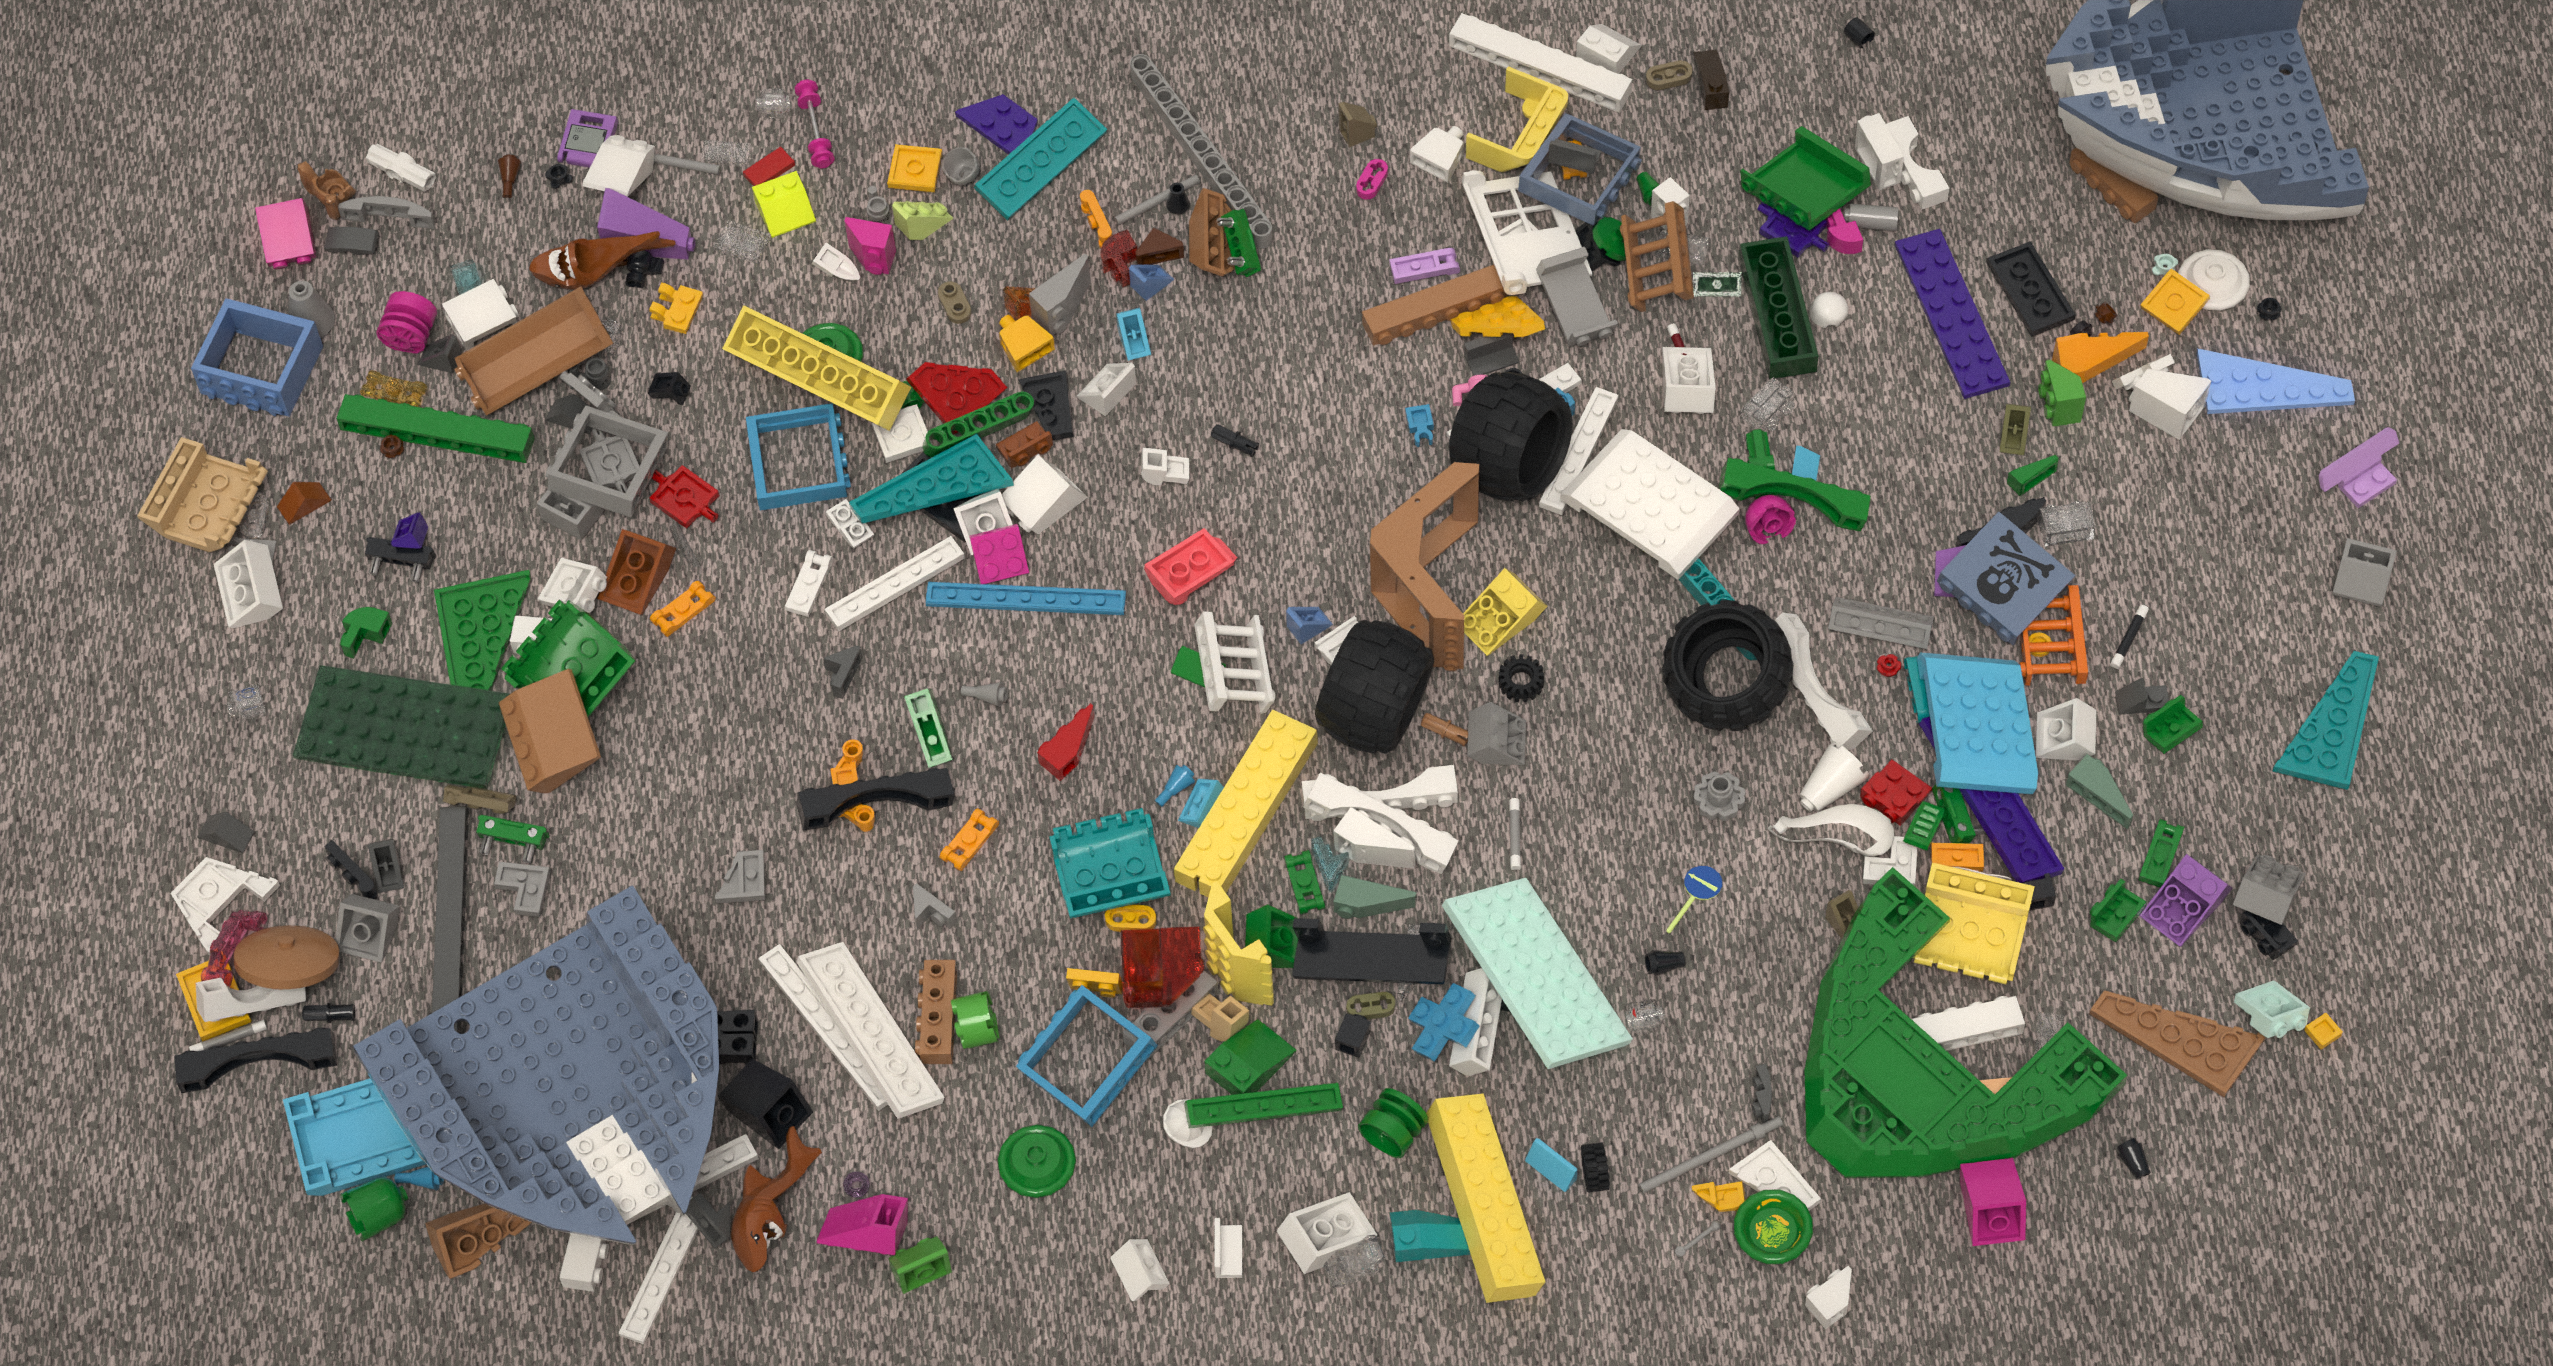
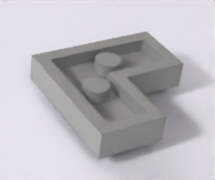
[494,862,551,917]

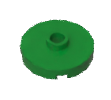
[1592,217,1626,261]

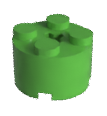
[951,991,999,1049]

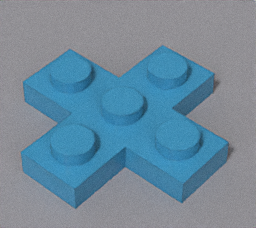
[1408,983,1480,1062]

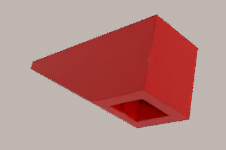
[1037,703,1095,781]

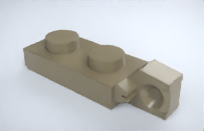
[443,785,517,814]

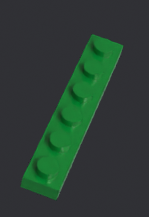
[1184,1083,1343,1128]

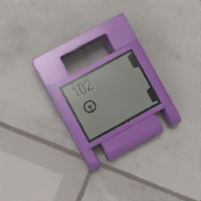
[557,109,618,168]

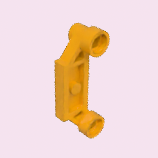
[830,739,875,832]

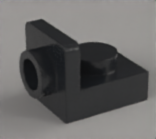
[648,372,691,405]

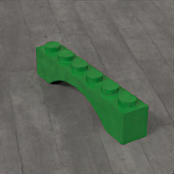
[1718,458,1871,531]

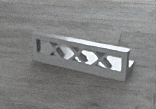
[1828,597,1934,649]

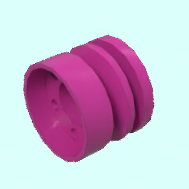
[376,291,437,354]

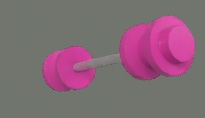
[794,79,835,169]

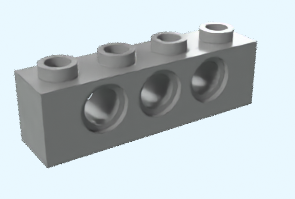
[1123,963,1219,1062]

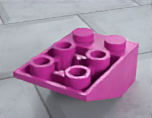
[817,1194,908,1255]

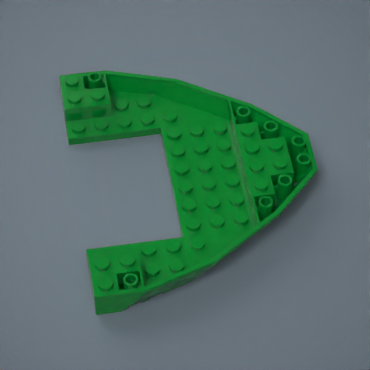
[1804,867,2127,1178]

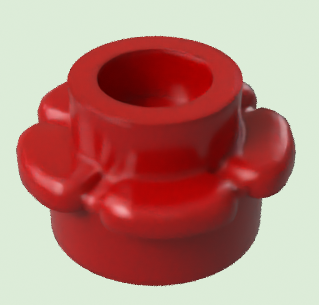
[1877,654,1902,677]

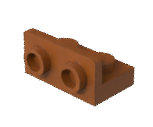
[996,421,1053,469]

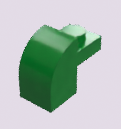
[340,607,393,659]

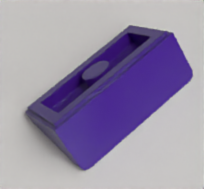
[391,512,428,549]

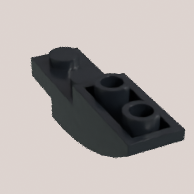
[1956,497,2046,547]

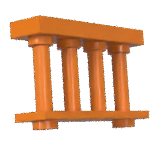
[2019,585,2088,686]

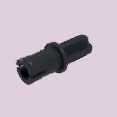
[1211,424,1259,457]
[302,1003,355,1023]

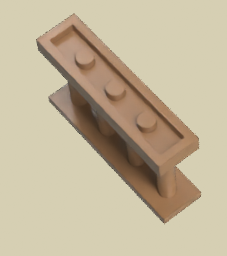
[1620,201,1694,312]

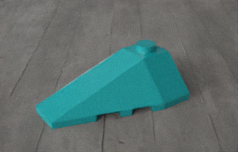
[1390,1210,1471,1262]

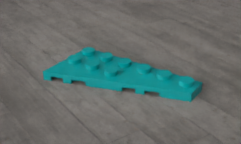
[849,434,1014,524]
[2272,651,2379,790]

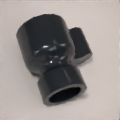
[625,250,664,288]

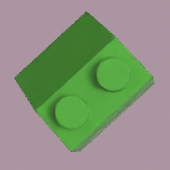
[888,1236,952,1294]

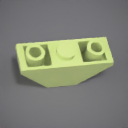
[892,201,953,240]

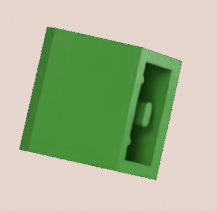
[2038,360,2086,427]

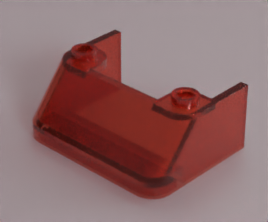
[1121,926,1204,1008]

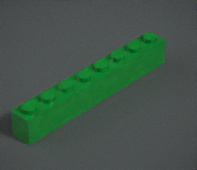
[336,394,535,463]

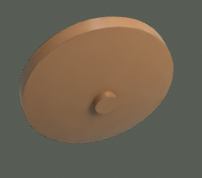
[234,925,340,990]

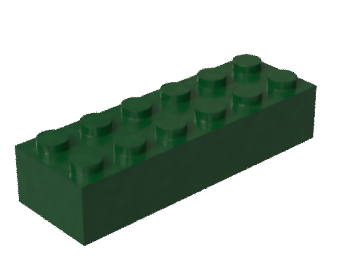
[1738,236,1819,379]

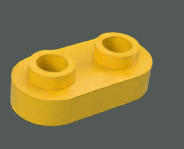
[1105,905,1157,933]

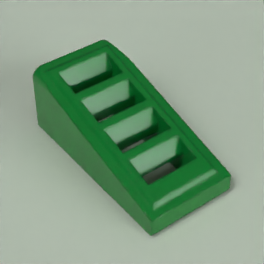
[2007,455,2059,496]
[1903,801,1945,850]

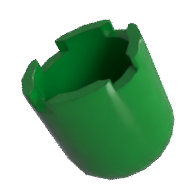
[340,1177,408,1242]

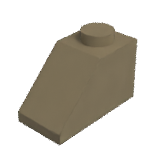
[1338,102,1377,147]

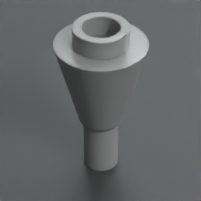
[961,682,1008,707]

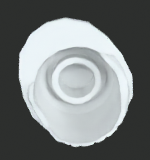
[1163,1099,1212,1148]

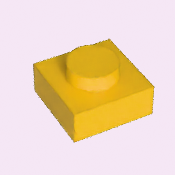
[2304,1013,2343,1050]

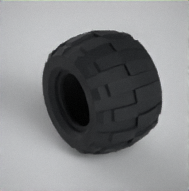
[1449,372,1573,502]
[1662,600,1794,732]
[1315,620,1434,754]

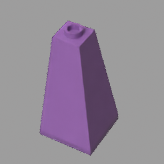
[597,188,695,259]

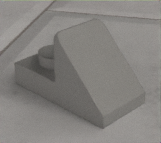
[913,883,957,930]

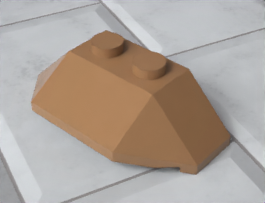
[1189,188,1235,277]

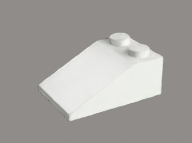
[583,135,655,197]
[1662,347,1716,414]
[1277,1192,1377,1274]

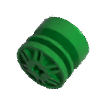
[1358,1088,1428,1158]

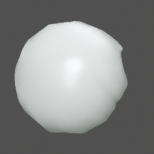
[1809,292,1849,328]

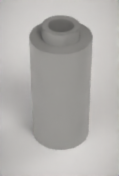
[1844,204,1898,231]

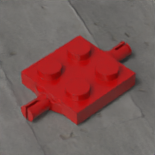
[649,465,720,529]

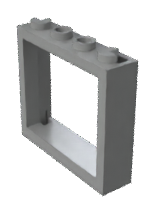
[545,405,668,517]

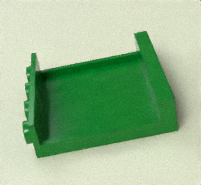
[1740,126,1871,230]

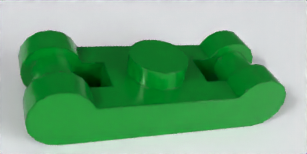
[1284,850,1325,915]

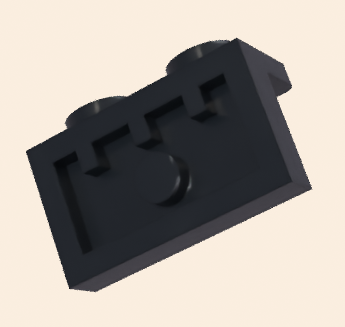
[2240,911,2298,960]

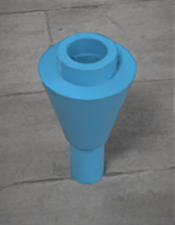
[1154,765,1195,807]
[394,1167,444,1191]

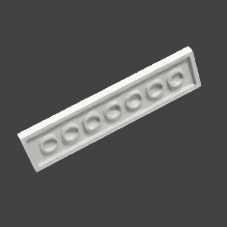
[797,942,945,1119]

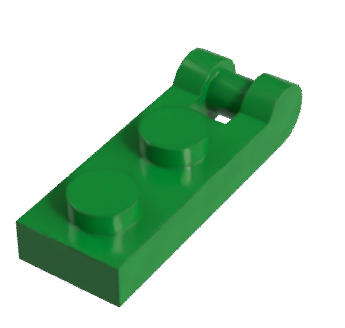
[2138,819,2185,888]

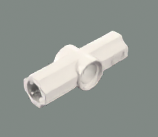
[366,144,436,192]

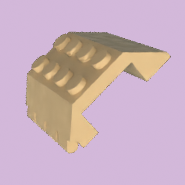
[137,437,268,552]

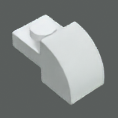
[1141,448,1189,485]

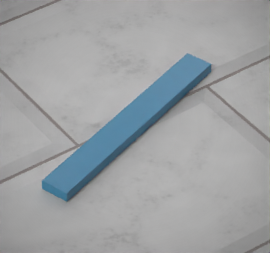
[926,582,1126,615]

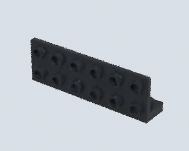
[1292,918,1452,985]

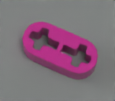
[1356,159,1388,200]

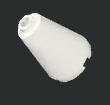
[1799,742,1869,812]

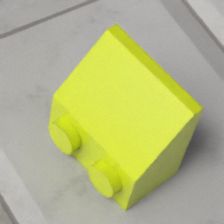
[752,171,816,238]

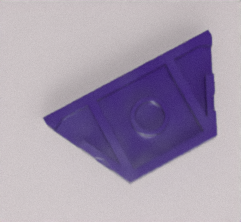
[955,94,1038,155]

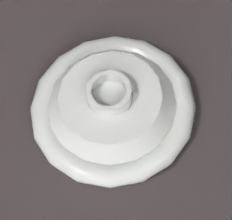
[2178,249,2250,311]

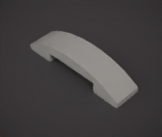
[338,196,435,229]

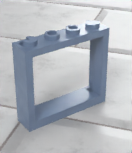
[1518,113,1642,226]

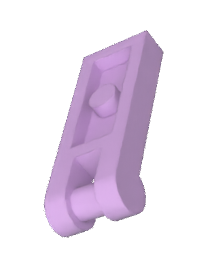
[1389,248,1460,284]

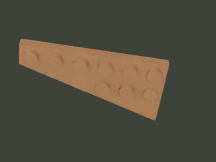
[2089,990,2266,1097]

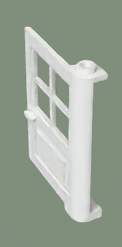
[1462,170,1593,295]

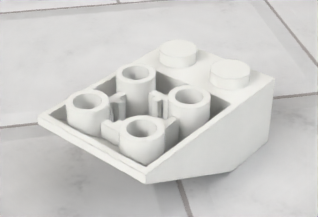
[1333,807,1416,868]

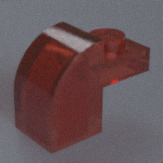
[1101,229,1138,287]

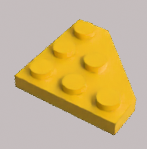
[1450,296,1545,337]

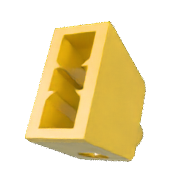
[999,315,1055,372]

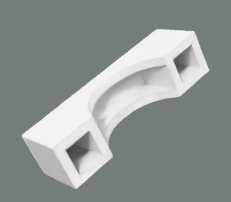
[1886,116,1949,210]
[196,978,306,1022]

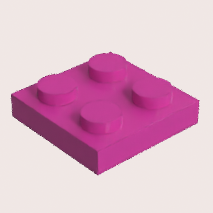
[969,524,1029,584]

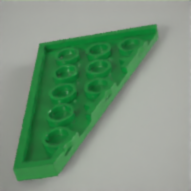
[434,570,531,721]

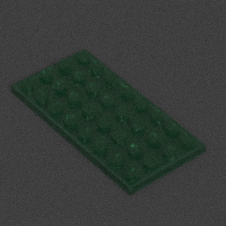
[293,665,510,789]

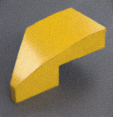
[1692,1181,1746,1212]

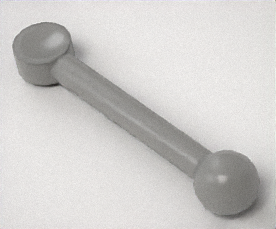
[1675,1221,1721,1257]

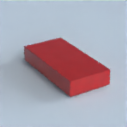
[743,146,795,186]

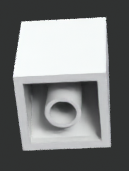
[2128,369,2211,440]
[1001,454,1088,534]

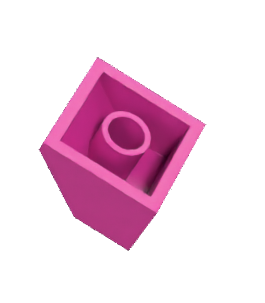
[844,217,896,275]

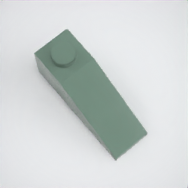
[2066,754,2133,829]
[1333,875,1416,919]

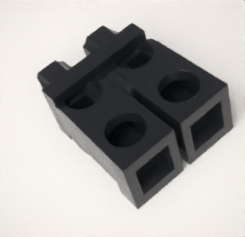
[717,1009,758,1065]

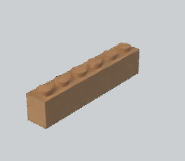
[1362,265,1507,346]

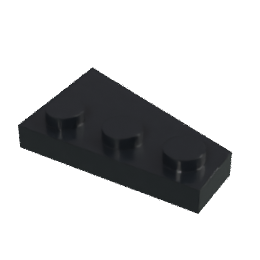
[1018,370,1074,441]

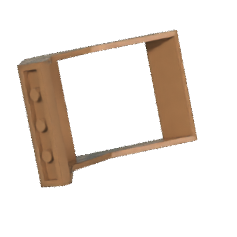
[1370,462,1479,671]

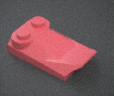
[1144,528,1237,605]

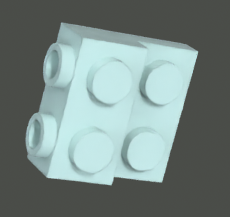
[2234,980,2310,1038]

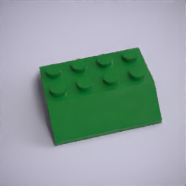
[501,599,636,718]

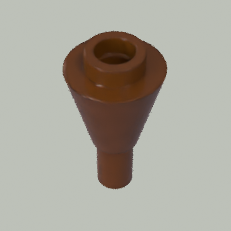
[498,154,522,198]

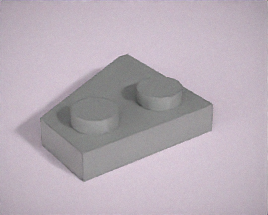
[715,850,766,904]

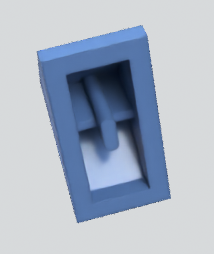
[1129,265,1174,301]
[1286,607,1333,644]

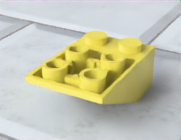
[1463,568,1548,656]

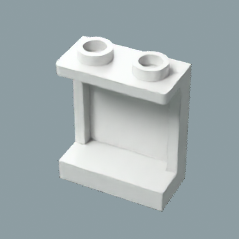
[442,279,519,351]

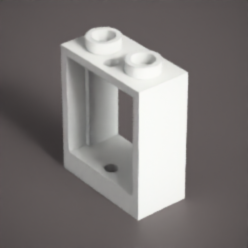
[1854,113,1904,190]

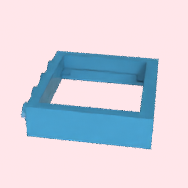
[746,403,851,510]
[1016,985,1158,1127]

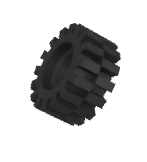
[1499,654,1544,702]
[1581,1142,1610,1193]

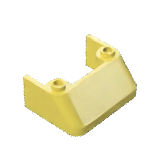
[1466,66,1568,172]

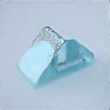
[1311,836,1349,893]

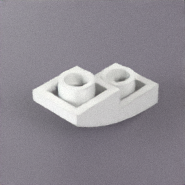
[825,499,874,549]

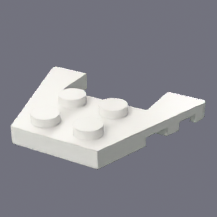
[171,857,280,957]

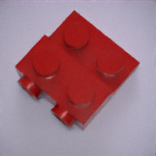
[1860,760,1933,826]

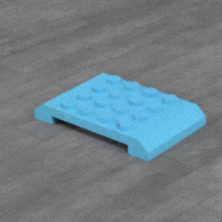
[1917,652,2038,794]
[283,1079,426,1196]

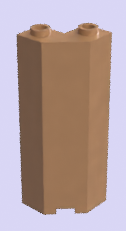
[454,287,613,416]

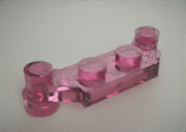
[201,910,267,987]

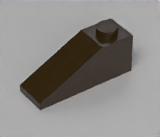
[1693,49,1729,110]

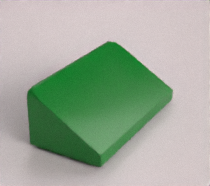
[1171,646,1226,688]

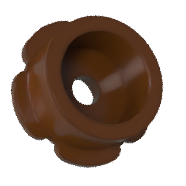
[2095,302,2117,324]
[380,435,404,458]

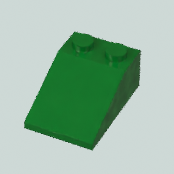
[1204,1019,1297,1095]

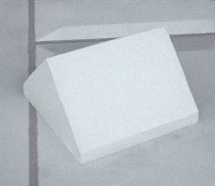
[1076,363,1136,416]

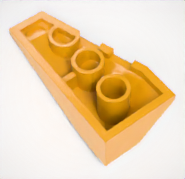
[2052,332,2149,383]

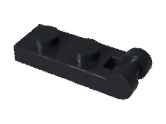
[324,840,378,900]

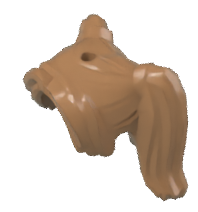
[297,161,357,220]

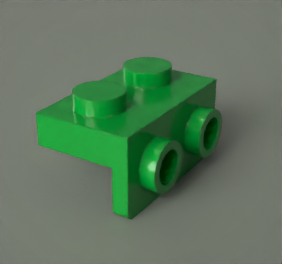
[2143,695,2203,754]
[2089,879,2146,942]

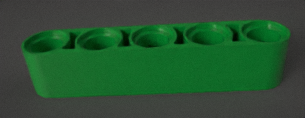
[922,391,1034,457]

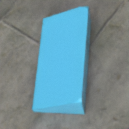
[1792,445,1820,481]
[1178,779,1224,828]
[1525,1138,1578,1192]

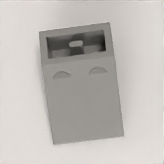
[2233,854,2306,925]

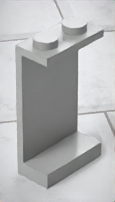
[1536,247,1618,346]

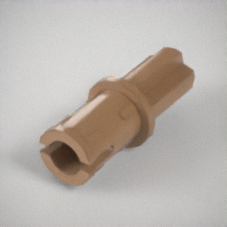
[1421,713,1468,747]

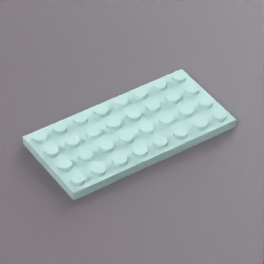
[1442,878,1633,1069]

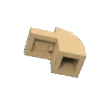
[1191,994,1249,1041]

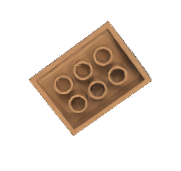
[499,669,601,793]

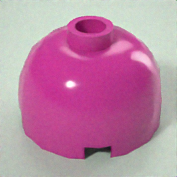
[1745,494,1796,544]

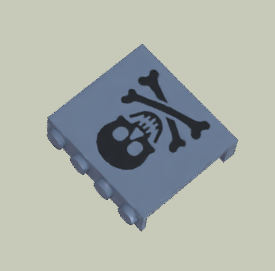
[1937,512,2075,646]

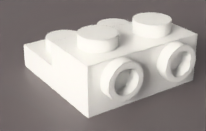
[538,558,607,613]

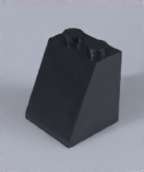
[717,1059,813,1150]

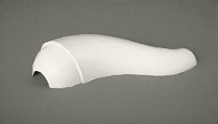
[1768,804,1894,857]

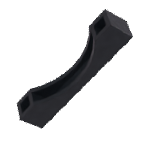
[796,768,954,831]
[174,1027,337,1093]

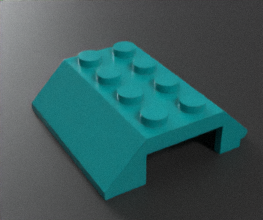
[1049,808,1171,919]

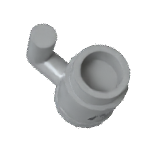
[867,186,891,224]

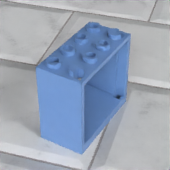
[191,298,323,417]

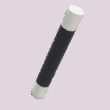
[2110,605,2149,669]

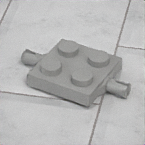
[560,371,621,417]
[579,428,639,493]

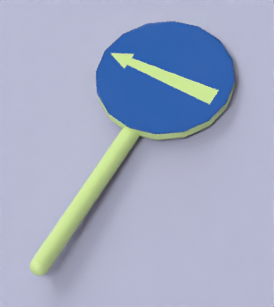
[1666,866,1722,933]

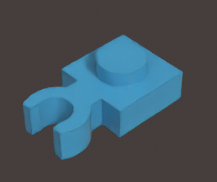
[1405,404,1434,447]

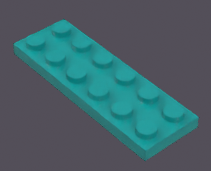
[974,97,1108,221]

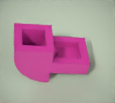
[1825,208,1863,254]

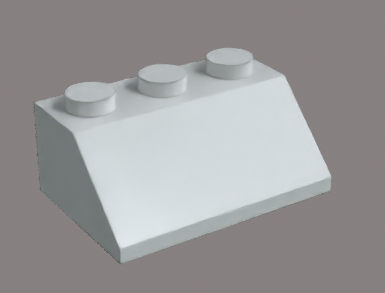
[214,540,283,628]

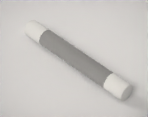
[1509,798,1521,870]
[189,1020,267,1052]

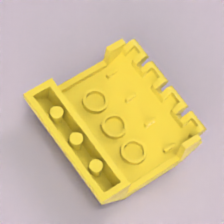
[1913,863,2035,984]
[1203,881,1274,1006]

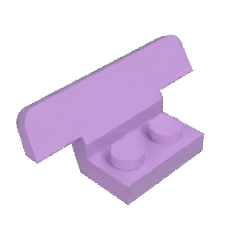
[2319,427,2399,508]

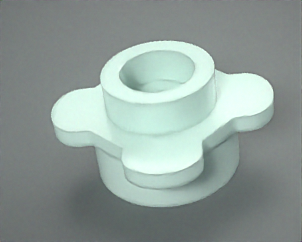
[2152,254,2178,276]

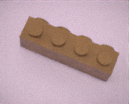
[915,960,957,1064]

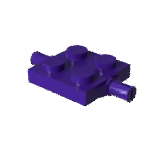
[1757,202,1829,258]

